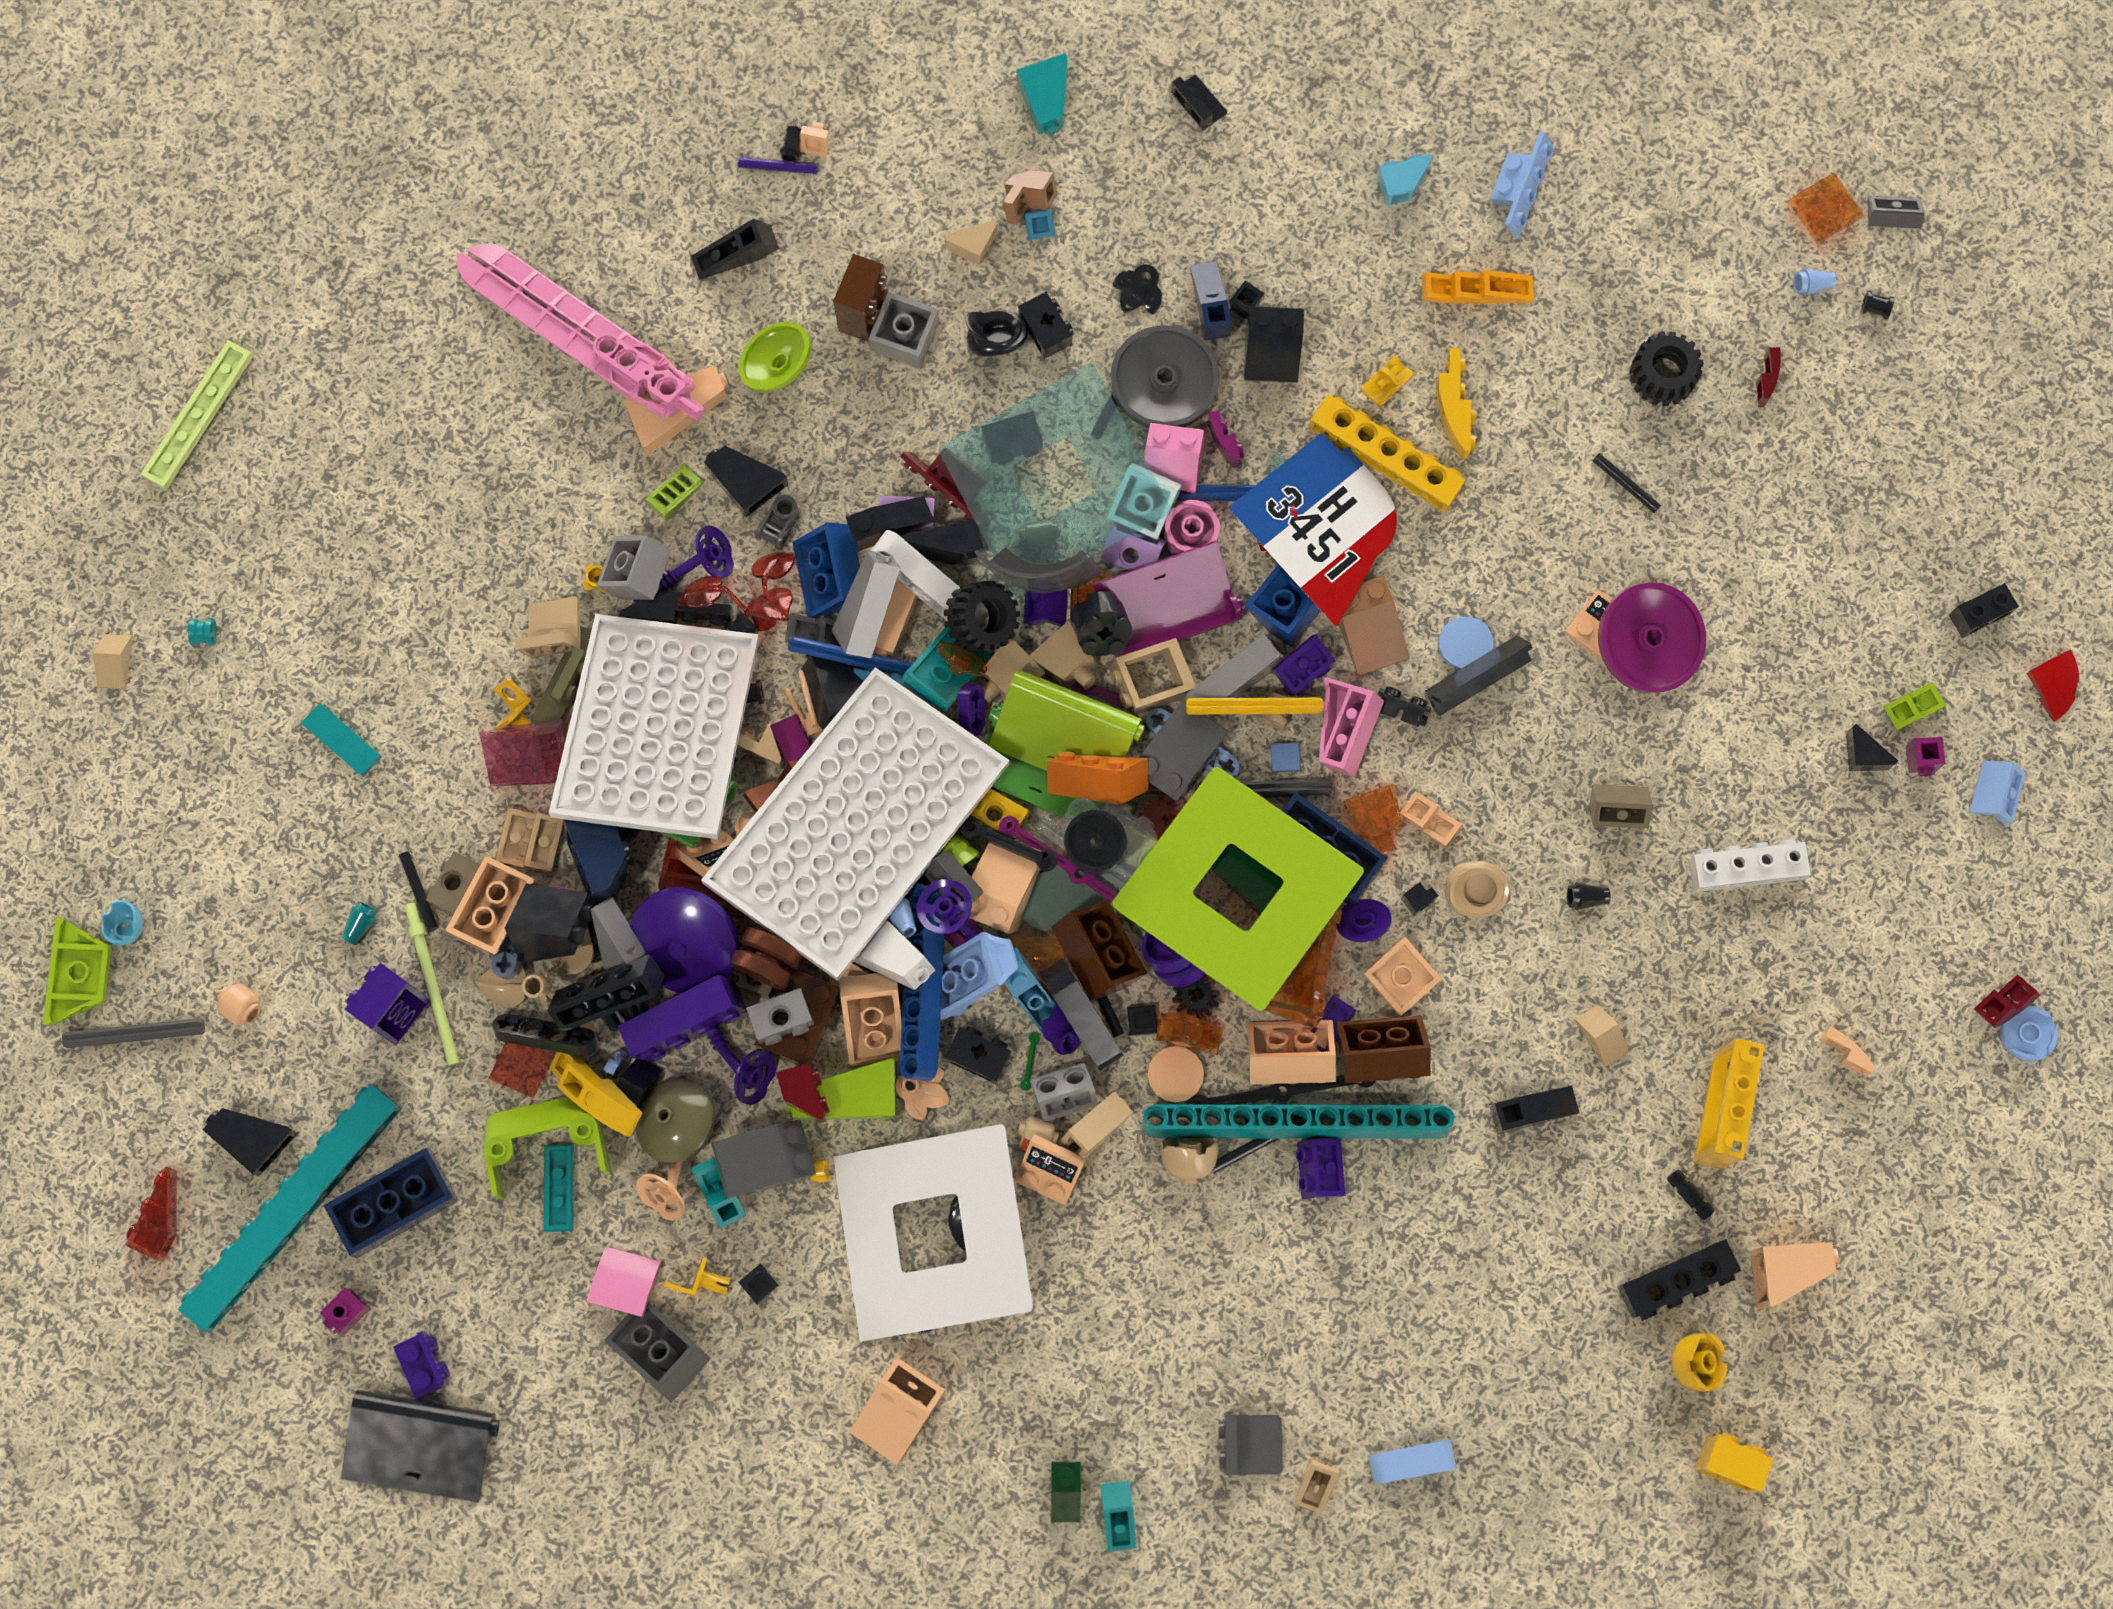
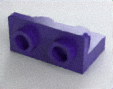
[1271,635,1336,696]
[1296,1139,1346,1200]
[393,1331,451,1400]

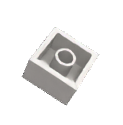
[869,292,939,368]
[596,535,671,600]

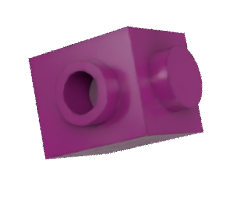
[1905,737,1946,777]
[320,1287,370,1334]

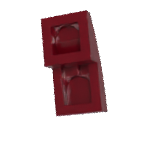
[1756,347,1781,407]
[1974,974,2040,1028]

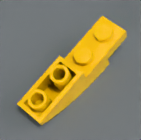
[1436,348,1476,459]
[549,1052,642,1136]

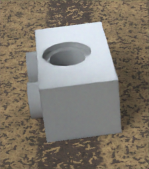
[746,988,814,1046]

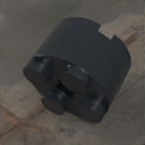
[1070,592,1132,656]

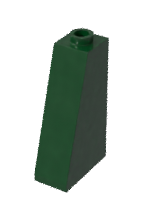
[1210,844,1283,916]

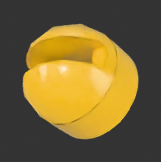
[809,1159,830,1183]

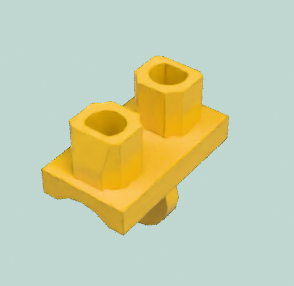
[1360,355,1414,408]

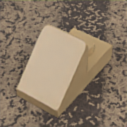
[737,724,783,770]

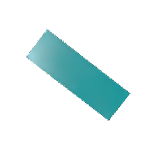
[301,703,382,777]
[543,1144,574,1232]

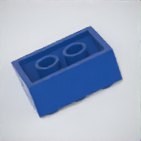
[792,522,860,618]
[1245,564,1321,647]

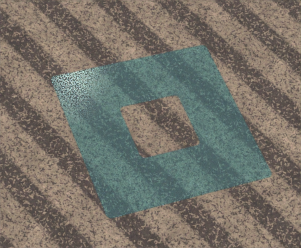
[939,363,1171,596]

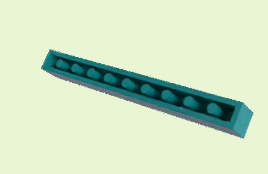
[177,1084,402,1333]

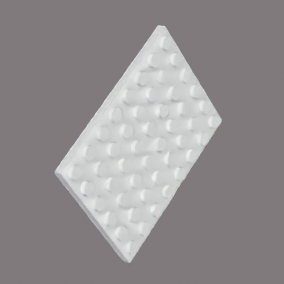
[549,614,759,839]

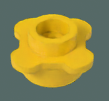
[583,565,606,593]

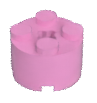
[1164,500,1220,555]

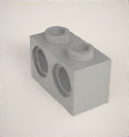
[1031,1062,1098,1122]

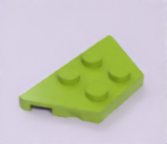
[43,917,112,1026]

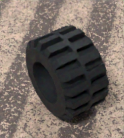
[1630,331,1703,406]
[944,581,1020,652]

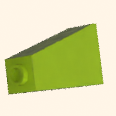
[787,1059,896,1121]

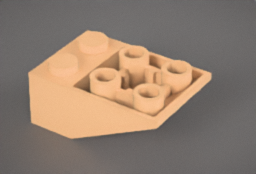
[849,1357,946,1465]

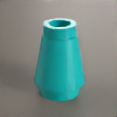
[341,901,378,945]

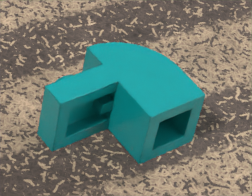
[691,1157,746,1229]

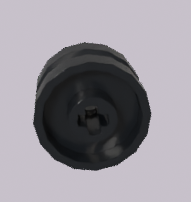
[1064,809,1128,876]

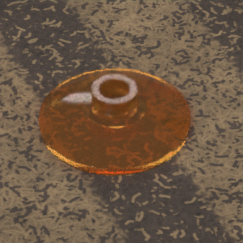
[937,641,988,676]

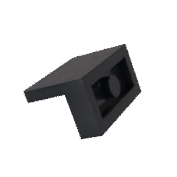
[1171,75,1227,131]

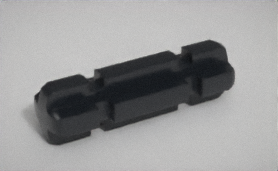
[1667,1170,1715,1220]

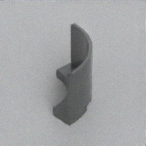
[974,547,1102,594]

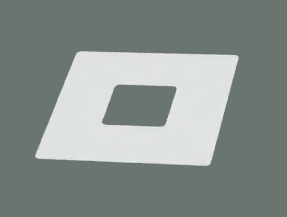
[833,1125,1033,1342]

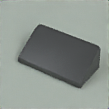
[1868,196,1925,229]
[924,850,983,914]

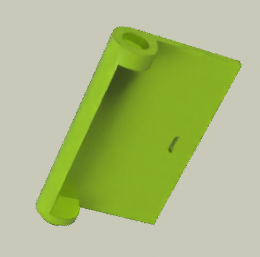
[989,669,1145,771]

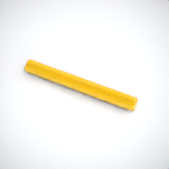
[1186,697,1324,715]

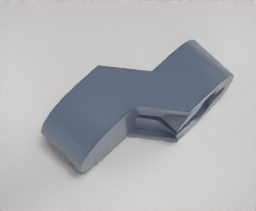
[492,935,522,980]

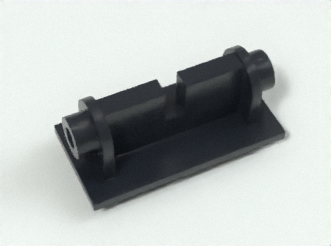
[1378,686,1431,727]

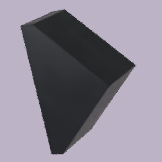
[1846,724,1898,771]
[616,1058,663,1109]

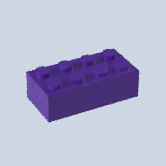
[344,962,430,1046]
[617,975,747,1063]

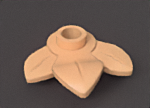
[895,1067,949,1121]

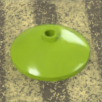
[738,322,812,393]

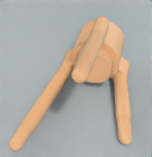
[784,670,825,737]

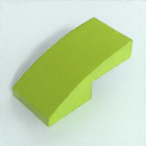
[1883,682,1947,731]

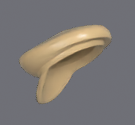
[1444,861,1510,918]

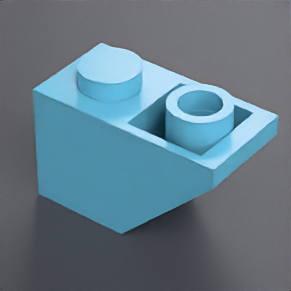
[1377,154,1432,206]

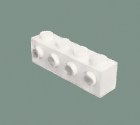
[1689,839,1811,892]

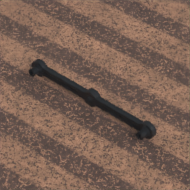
[958,818,1057,872]
[1188,1075,1375,1105]

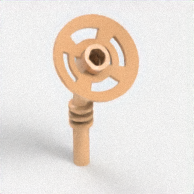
[636,1162,685,1221]

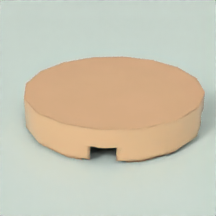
[1147,1046,1204,1104]

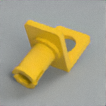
[494,678,540,742]
[662,1257,731,1296]

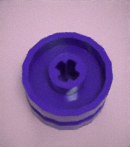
[1141,932,1206,988]

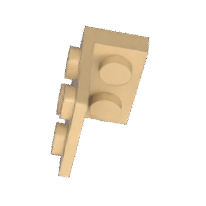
[515,597,581,658]

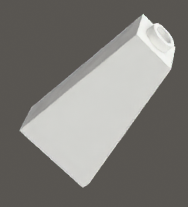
[853,920,935,990]

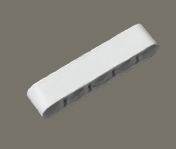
[870,530,988,627]

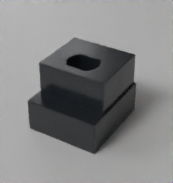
[1229,280,1265,319]
[1401,882,1439,916]

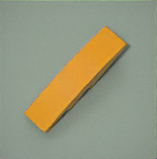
[1422,270,1534,304]

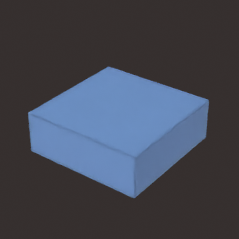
[1270,743,1300,773]

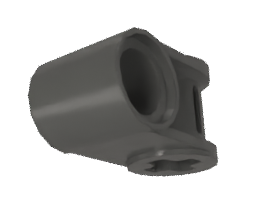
[755,495,799,550]

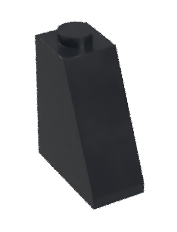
[704,446,789,518]
[801,655,862,729]
[202,1108,298,1177]

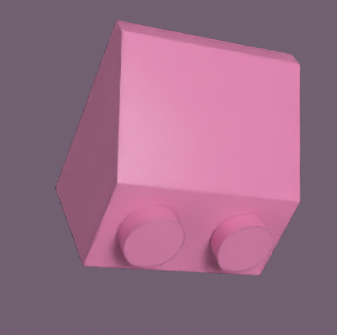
[1143,423,1205,493]

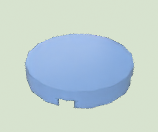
[1438,617,1493,670]
[2000,1005,2058,1062]

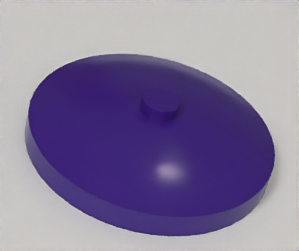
[630,888,740,993]

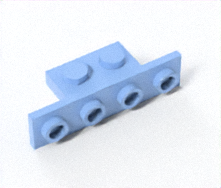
[1490,132,1554,238]

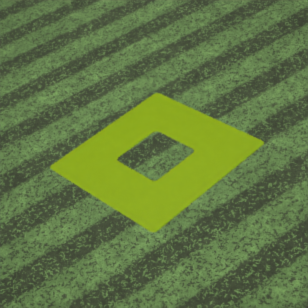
[1112,767,1364,1011]

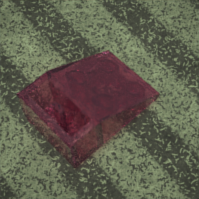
[479,719,566,786]

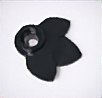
[1112,264,1162,314]

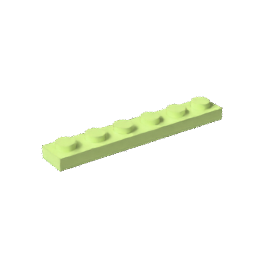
[141,340,253,490]

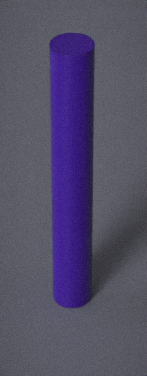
[738,157,818,175]

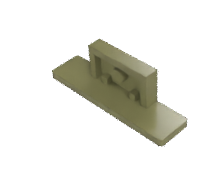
[530,626,592,733]

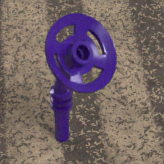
[633,525,734,603]
[917,879,982,941]
[707,1026,776,1105]

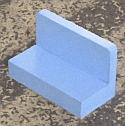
[1970,761,2026,824]

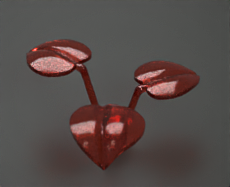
[678,552,795,631]

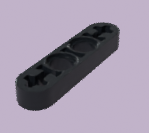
[492,1014,598,1056]

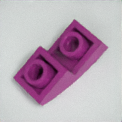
[1208,410,1244,468]

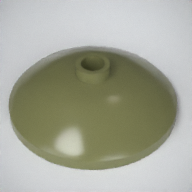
[636,1078,715,1163]

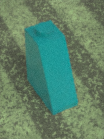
[1016,53,1068,135]

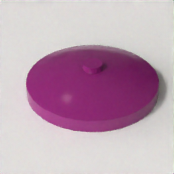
[1598,582,1706,693]

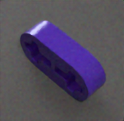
[958,683,985,736]

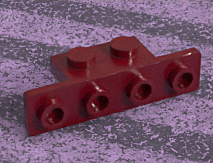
[900,448,991,526]

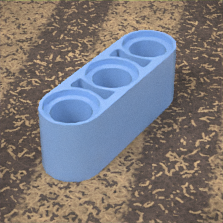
[1368,1439,1457,1485]

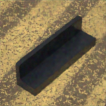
[1425,635,1533,716]

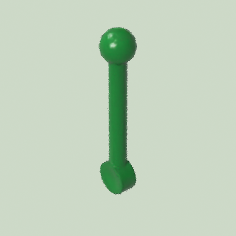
[1020,1033,1040,1091]

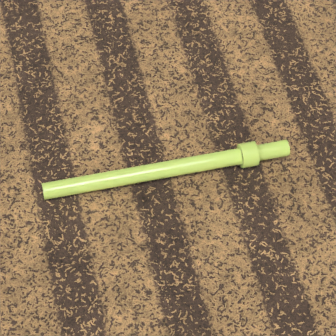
[404,903,459,1066]

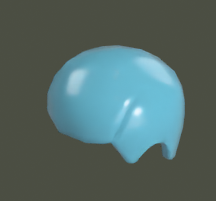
[102,900,144,946]

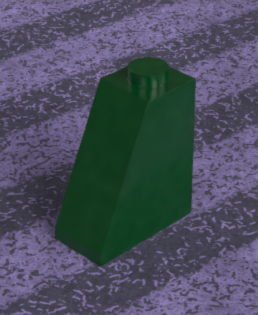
[1051,1462,1081,1522]

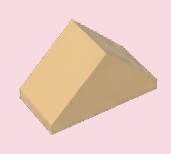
[944,220,997,265]
[93,634,133,689]
[1574,1005,1629,1067]
[1294,1460,1340,1514]

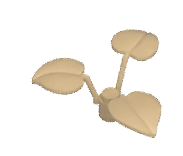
[475,927,595,1057]

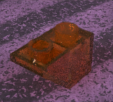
[1156,1013,1223,1055]

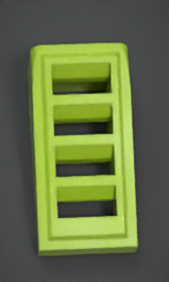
[645,465,704,521]

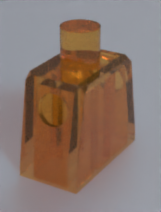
[1342,784,1402,854]

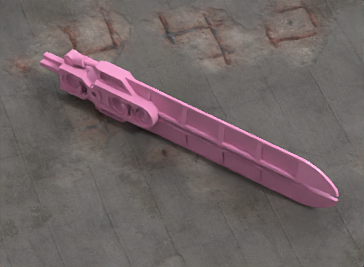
[456,244,706,421]

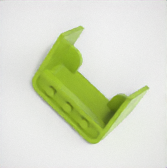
[484,1097,612,1200]

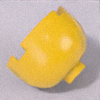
[1671,1333,1728,1392]

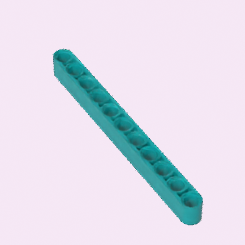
[1141,1104,1455,1139]

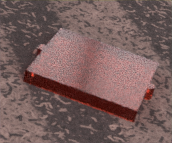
[488,1042,554,1098]

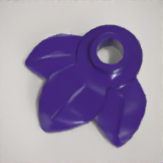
[1042,1003,1079,1055]

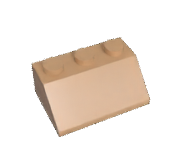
[445,856,536,955]
[1248,1020,1336,1085]

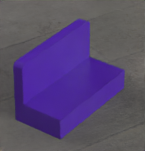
[1023,589,1068,627]

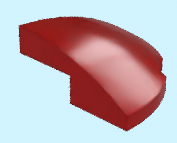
[2026,649,2079,722]

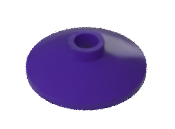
[1335,899,1392,942]

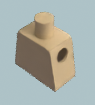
[1029,621,1097,690]
[982,639,1046,704]

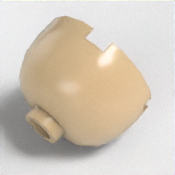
[1161,1138,1219,1184]

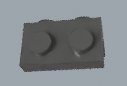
[1218,1414,1283,1475]

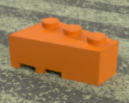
[1047,752,1148,805]

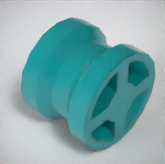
[188,618,217,646]

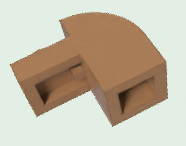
[1002,170,1058,225]

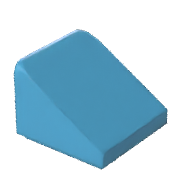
[1024,207,1055,240]

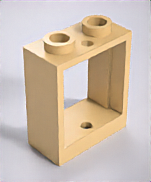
[1110,638,1196,715]

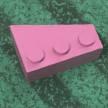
[1319,677,1384,778]

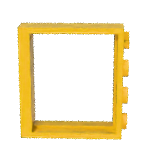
[1694,1038,1765,1169]

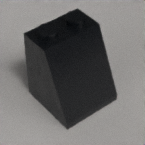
[1244,306,1304,383]
[505,883,595,963]

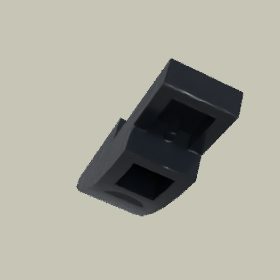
[619,591,734,626]

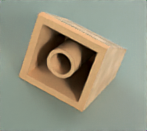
[1750,1242,1839,1309]

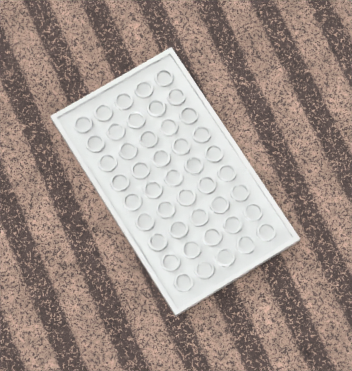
[701,667,1010,981]

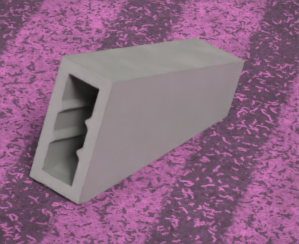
[831,551,900,658]
[1185,634,1286,717]

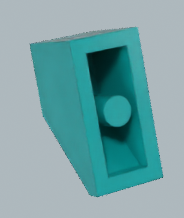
[1100,1481,1137,1552]

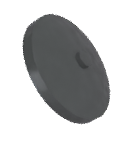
[1110,325,1219,428]

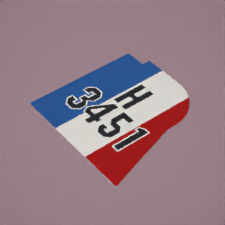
[1228,433,1397,627]

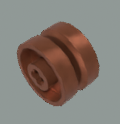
[730,927,802,991]

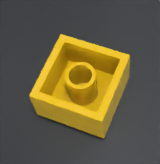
[1694,1433,1774,1493]

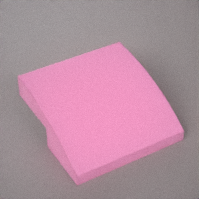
[586,1247,661,1317]

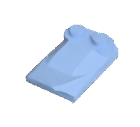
[940,932,1019,1020]

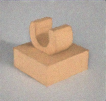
[800,122,829,157]

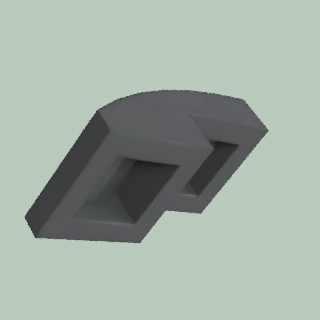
[785,613,841,647]

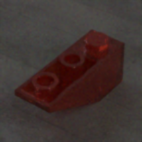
[125,1166,177,1262]

